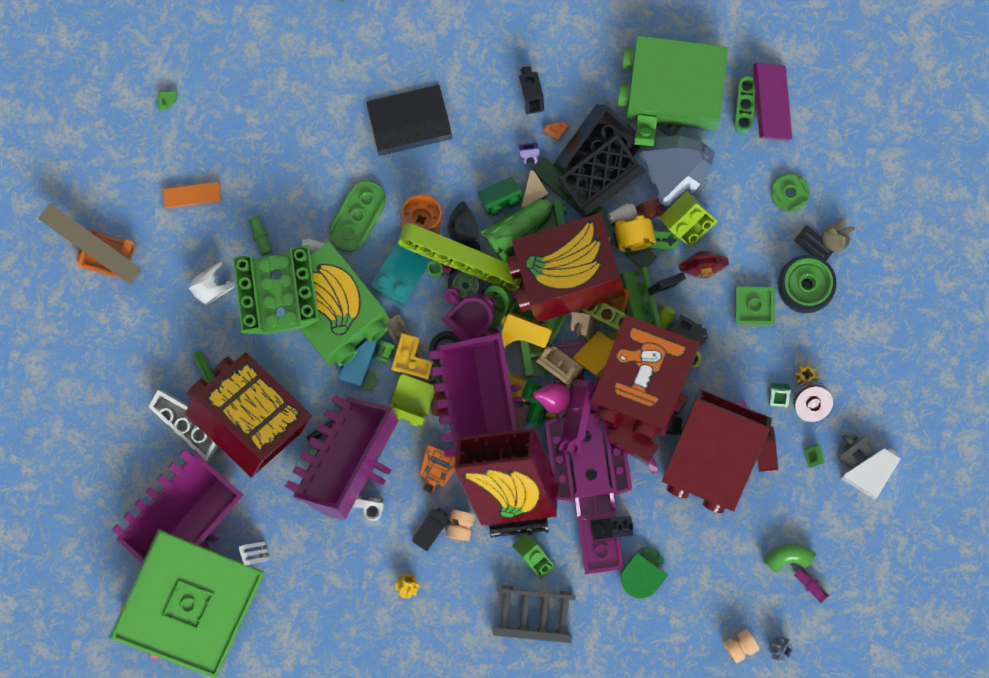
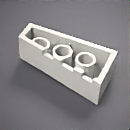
[149,390,218,462]

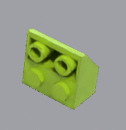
[660,191,718,248]

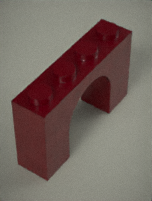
[606,393,689,465]

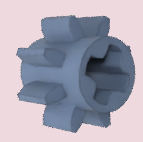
[768,636,793,661]

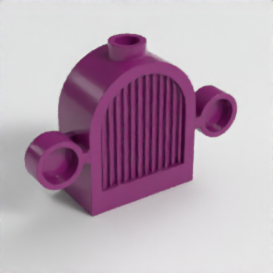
[442,287,499,341]

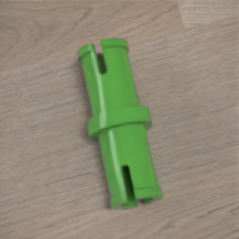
[248,216,272,256]

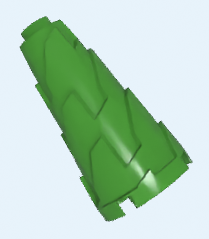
[480,199,553,262]

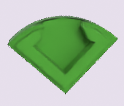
[158,91,178,111]

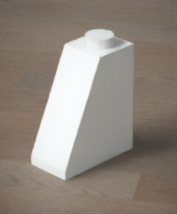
[841,448,901,499]

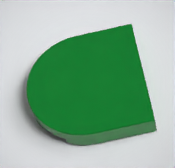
[621,551,668,598]

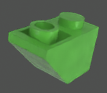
[512,533,555,579]

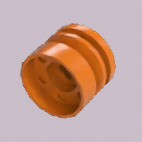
[400,194,442,234]

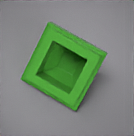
[804,444,825,468]

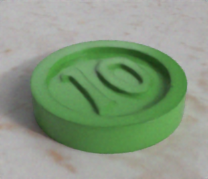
[363,371,377,390]

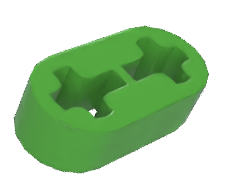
[648,231,679,250]

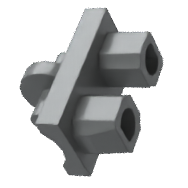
[837,434,874,468]

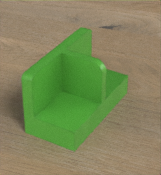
[520,340,548,379]

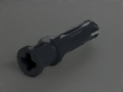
[489,518,549,538]

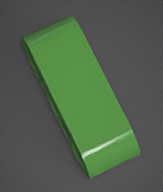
[734,76,755,134]

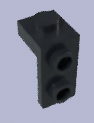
[412,507,449,551]
[591,516,634,540]

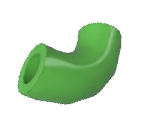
[762,544,816,573]

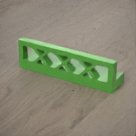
[620,267,662,328]

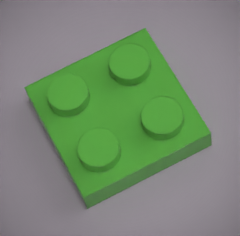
[735,286,775,326]

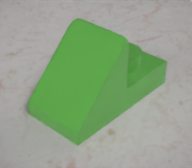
[635,115,657,146]

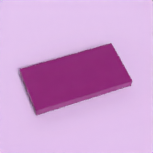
[753,63,792,141]

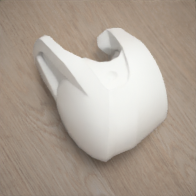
[188,261,235,305]

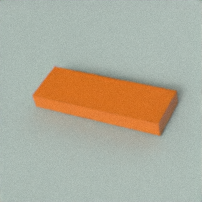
[162,182,222,209]

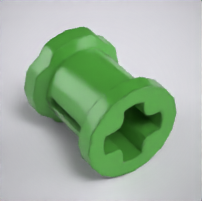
[373,341,396,364]

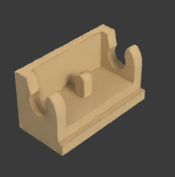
[571,312,596,340]
[536,346,584,385]

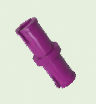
[794,567,830,604]

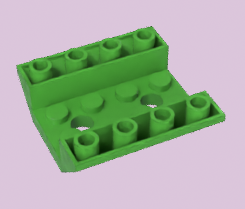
[232,245,319,335]

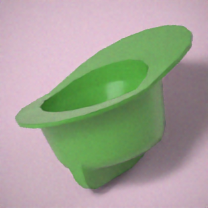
[484,285,513,328]

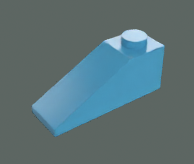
[338,338,381,389]

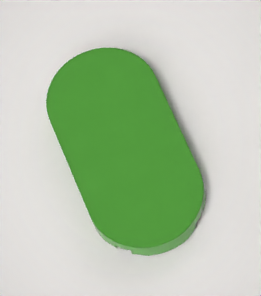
[330,181,386,252]

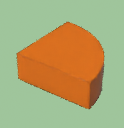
[543,122,569,141]

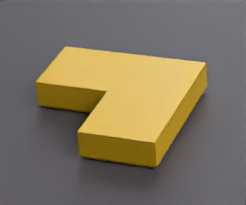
[391,333,433,380]

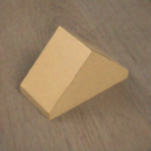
[521,170,548,208]

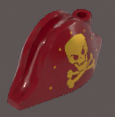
[679,250,729,278]

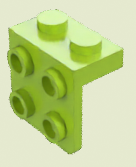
[388,374,435,427]

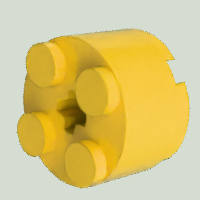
[614,215,657,252]

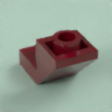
[757,426,778,472]

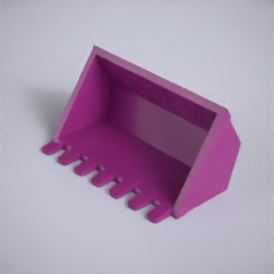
[428,333,523,458]
[285,395,399,520]
[112,449,244,563]

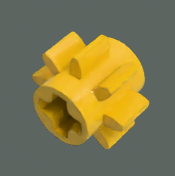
[794,364,819,388]
[394,574,420,598]

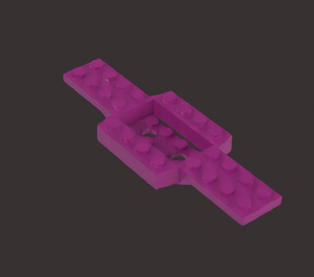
[544,340,632,575]

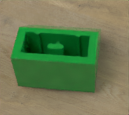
[477,176,522,216]

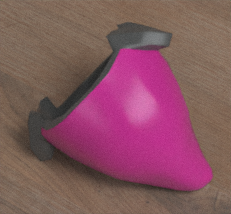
[532,378,570,417]

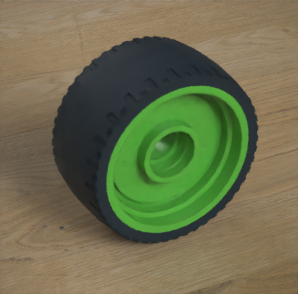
[778,255,837,313]

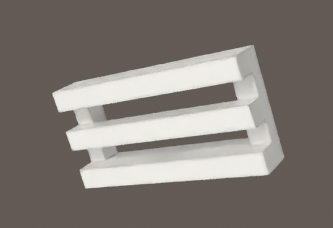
[239,541,270,566]

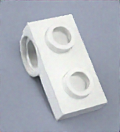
[353,495,384,521]

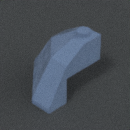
[640,136,715,208]

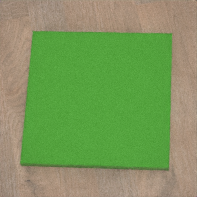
[109,529,265,678]

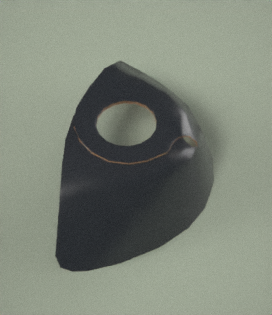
[448,201,481,251]

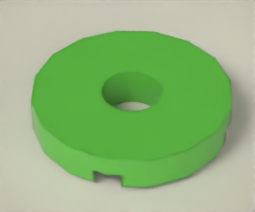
[771,174,809,212]

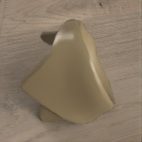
[821,218,855,252]

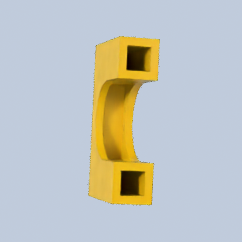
[497,312,553,402]

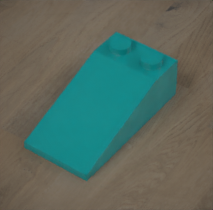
[371,240,432,308]

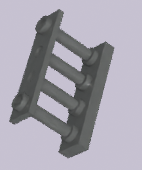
[493,585,576,643]

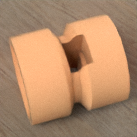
[445,510,476,542]
[723,628,759,664]

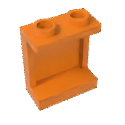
[76,229,136,280]

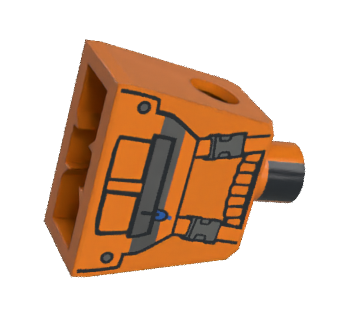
[419,445,455,494]

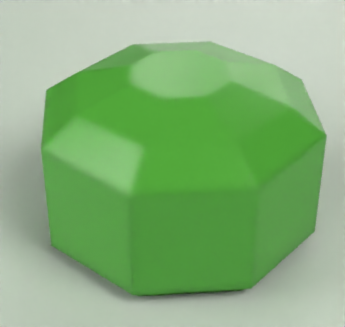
[426,260,444,278]

